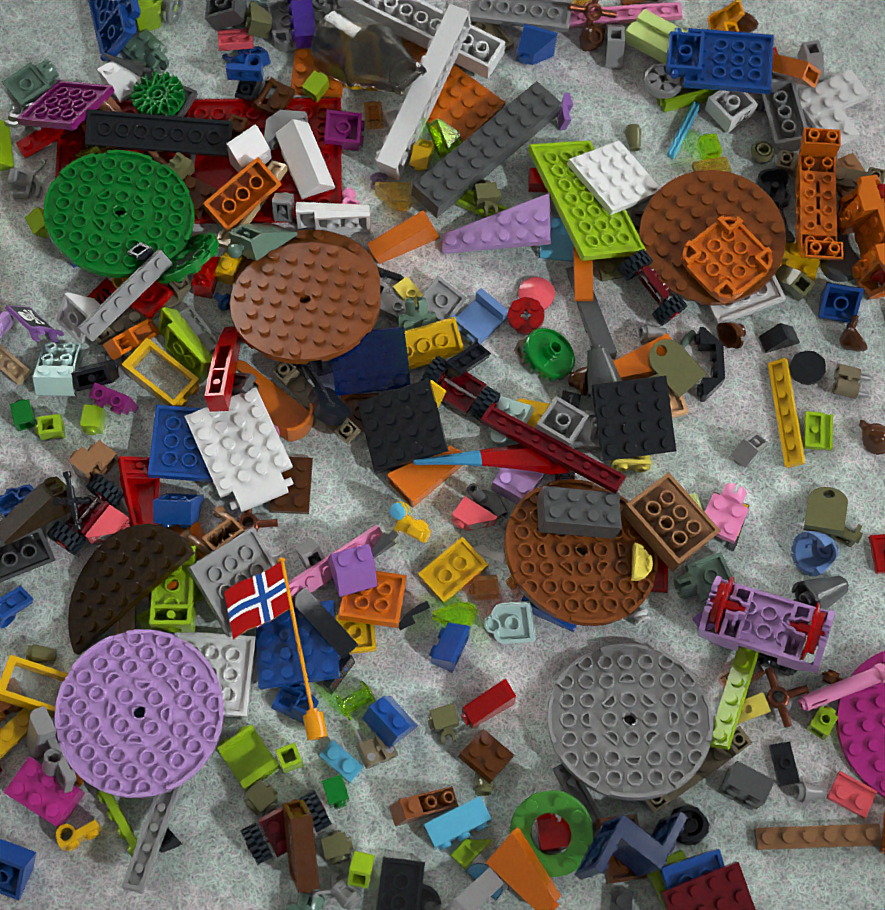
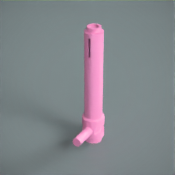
[798,663,885,711]

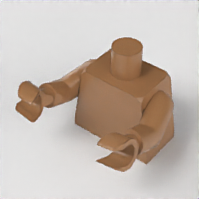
[181,506,244,556]

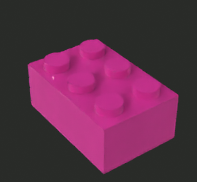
[4,757,85,828]

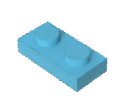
[319,740,364,783]

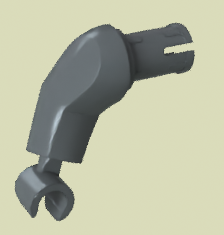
[466,483,509,530]

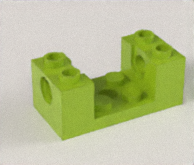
[149,546,199,633]

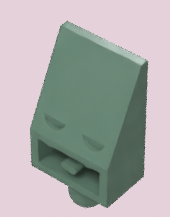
[228,224,297,261]

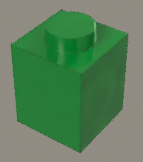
[10,399,37,432]
[322,774,350,810]

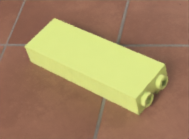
[625,9,687,64]

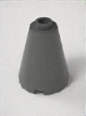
[587,344,622,397]
[792,575,849,610]

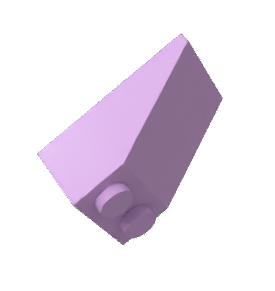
[491,468,545,504]

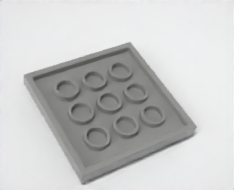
[187,526,276,637]

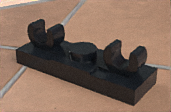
[444,342,491,381]

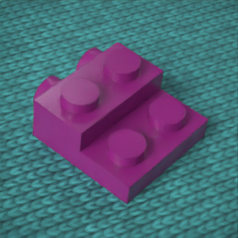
[324,110,365,151]
[89,383,138,415]

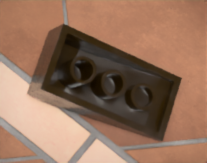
[0,476,78,545]

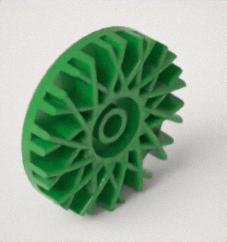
[131,71,185,116]
[521,328,575,382]

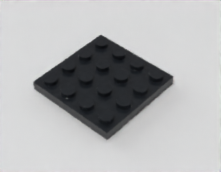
[591,376,677,461]
[358,378,449,474]

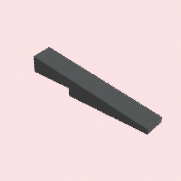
[566,267,617,359]

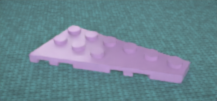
[442,193,551,253]

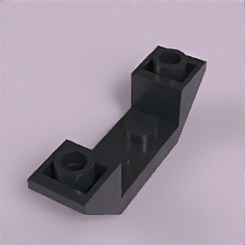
[694,327,725,402]

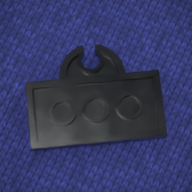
[376,857,441,910]

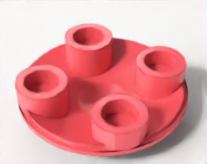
[518,277,555,310]

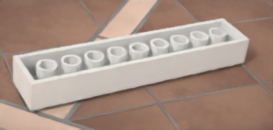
[338,0,505,79]
[375,4,471,180]

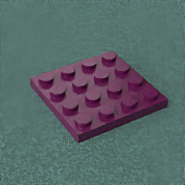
[16,81,115,131]

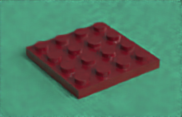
[660,861,756,910]

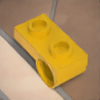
[56,819,103,852]

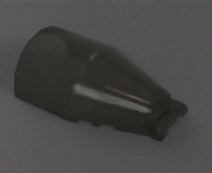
[311,7,427,96]

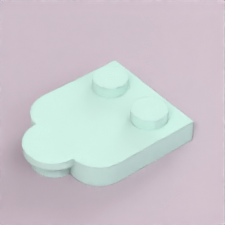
[488,396,534,444]
[484,601,536,644]

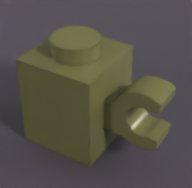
[167,152,195,181]
[473,182,501,216]
[427,703,459,745]

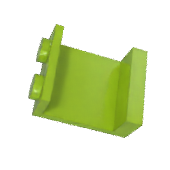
[217,724,280,792]

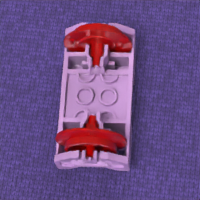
[698,576,836,673]

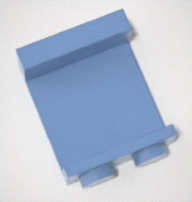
[451,288,508,344]

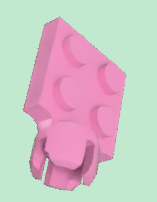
[705,483,749,544]

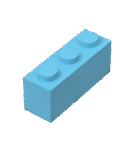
[424,796,492,851]

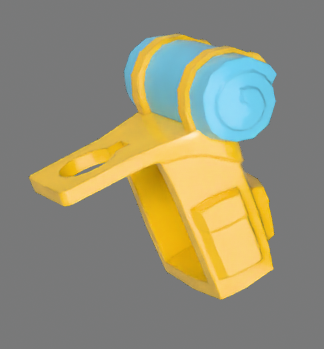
[389,501,432,543]

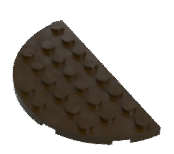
[68,524,195,655]

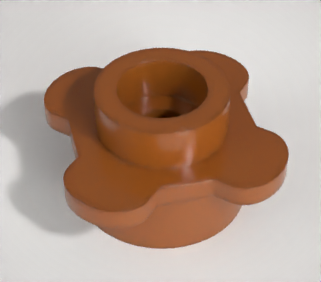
[822,669,843,684]

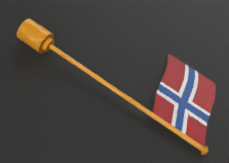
[224,557,328,741]

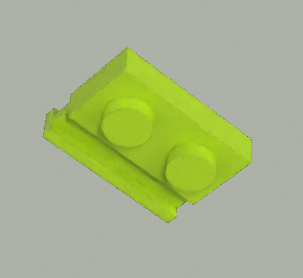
[803,411,833,451]

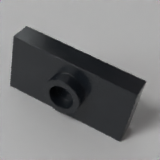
[769,741,800,787]

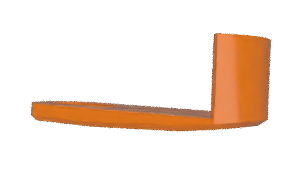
[231,360,313,442]

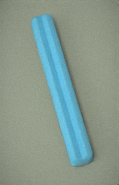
[667,101,701,159]

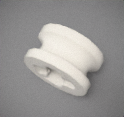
[631,609,652,626]

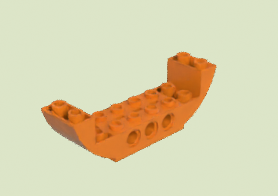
[795,127,843,261]

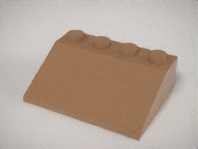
[621,472,721,572]

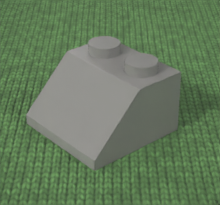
[536,396,589,447]

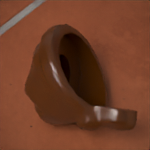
[737,11,759,33]
[839,315,868,352]
[859,420,885,455]

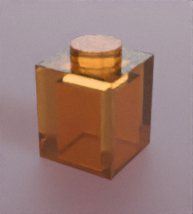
[364,101,384,130]
[469,575,499,601]

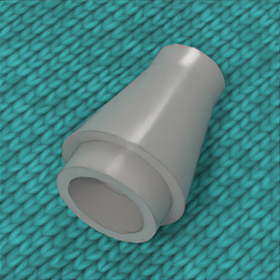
[638,325,667,343]
[793,781,826,803]

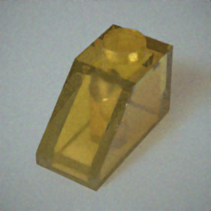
[375,182,411,212]

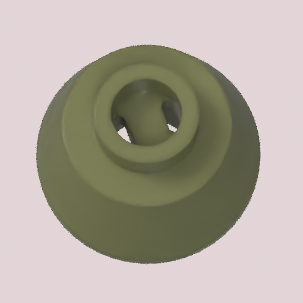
[751,141,775,164]

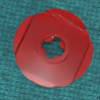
[508,297,545,335]

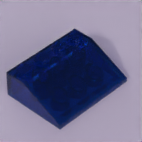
[331,326,411,396]

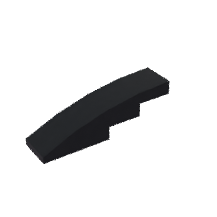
[292,588,358,659]

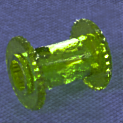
[336,681,376,721]

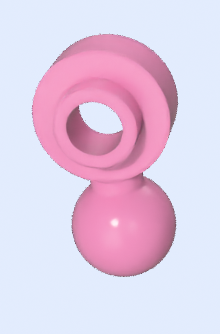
[341,188,359,205]

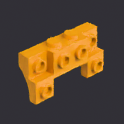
[707,0,745,32]

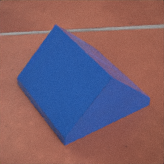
[818,282,864,323]

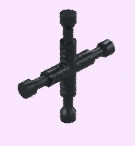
[52,471,91,531]

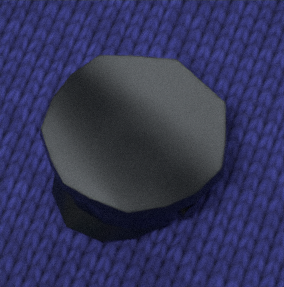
[789,351,826,385]
[670,805,709,845]

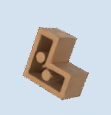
[68,440,119,484]

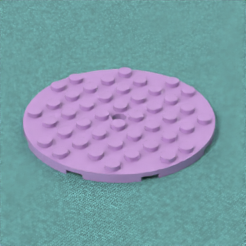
[55,629,224,798]

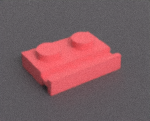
[218,28,254,51]
[826,771,878,819]

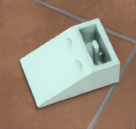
[33,342,81,396]

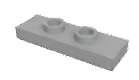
[179,305,218,354]

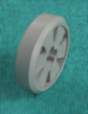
[644,63,683,99]

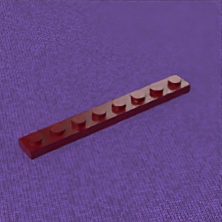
[480,405,626,494]

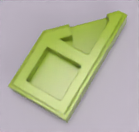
[450,839,492,870]

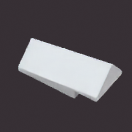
[275,119,335,199]
[296,202,370,234]

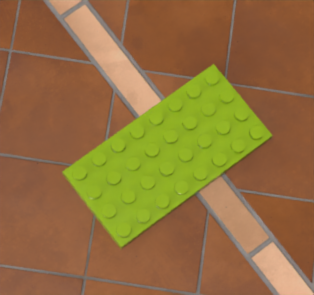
[527,140,646,261]

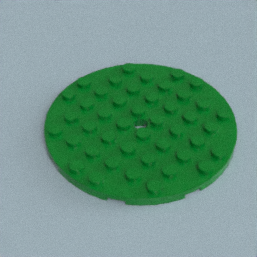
[44,150,195,278]

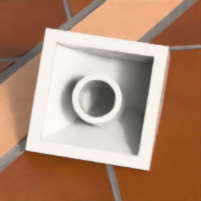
[97,61,145,103]
[56,292,100,344]

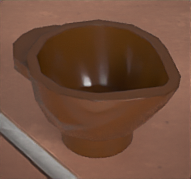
[579,23,605,52]
[716,322,746,349]
[568,366,587,396]

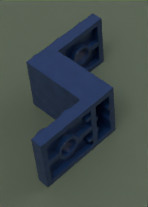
[574,812,687,880]

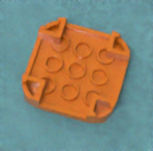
[681,215,773,304]

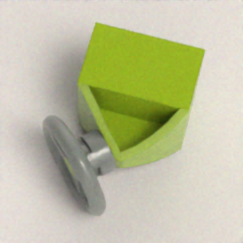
[135,0,184,33]

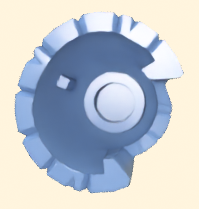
[791,531,839,577]

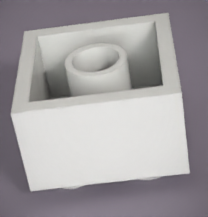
[705,90,758,133]

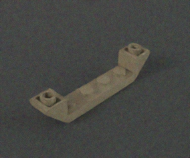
[776,149,885,189]
[95,276,192,345]
[271,362,361,445]
[644,726,753,814]

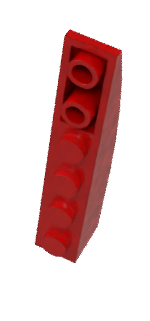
[204,326,242,412]

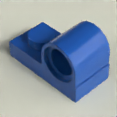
[226,53,263,82]
[0,585,34,629]

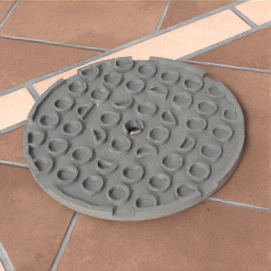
[547,643,713,801]

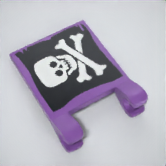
[5,305,64,343]

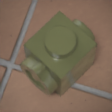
[244,780,278,816]
[320,830,353,865]

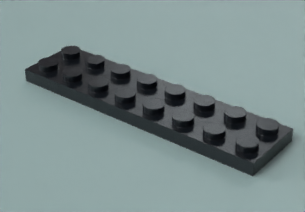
[85,109,233,157]

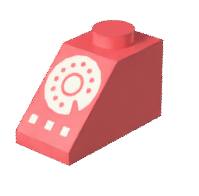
[451,496,497,531]
[85,505,132,544]

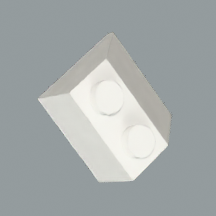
[227,124,271,173]

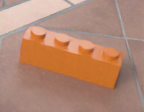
[201,157,282,232]

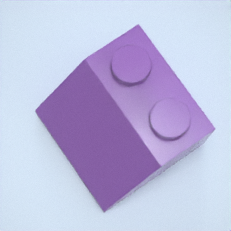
[327,544,377,597]

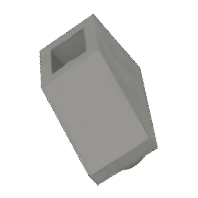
[797,40,824,81]

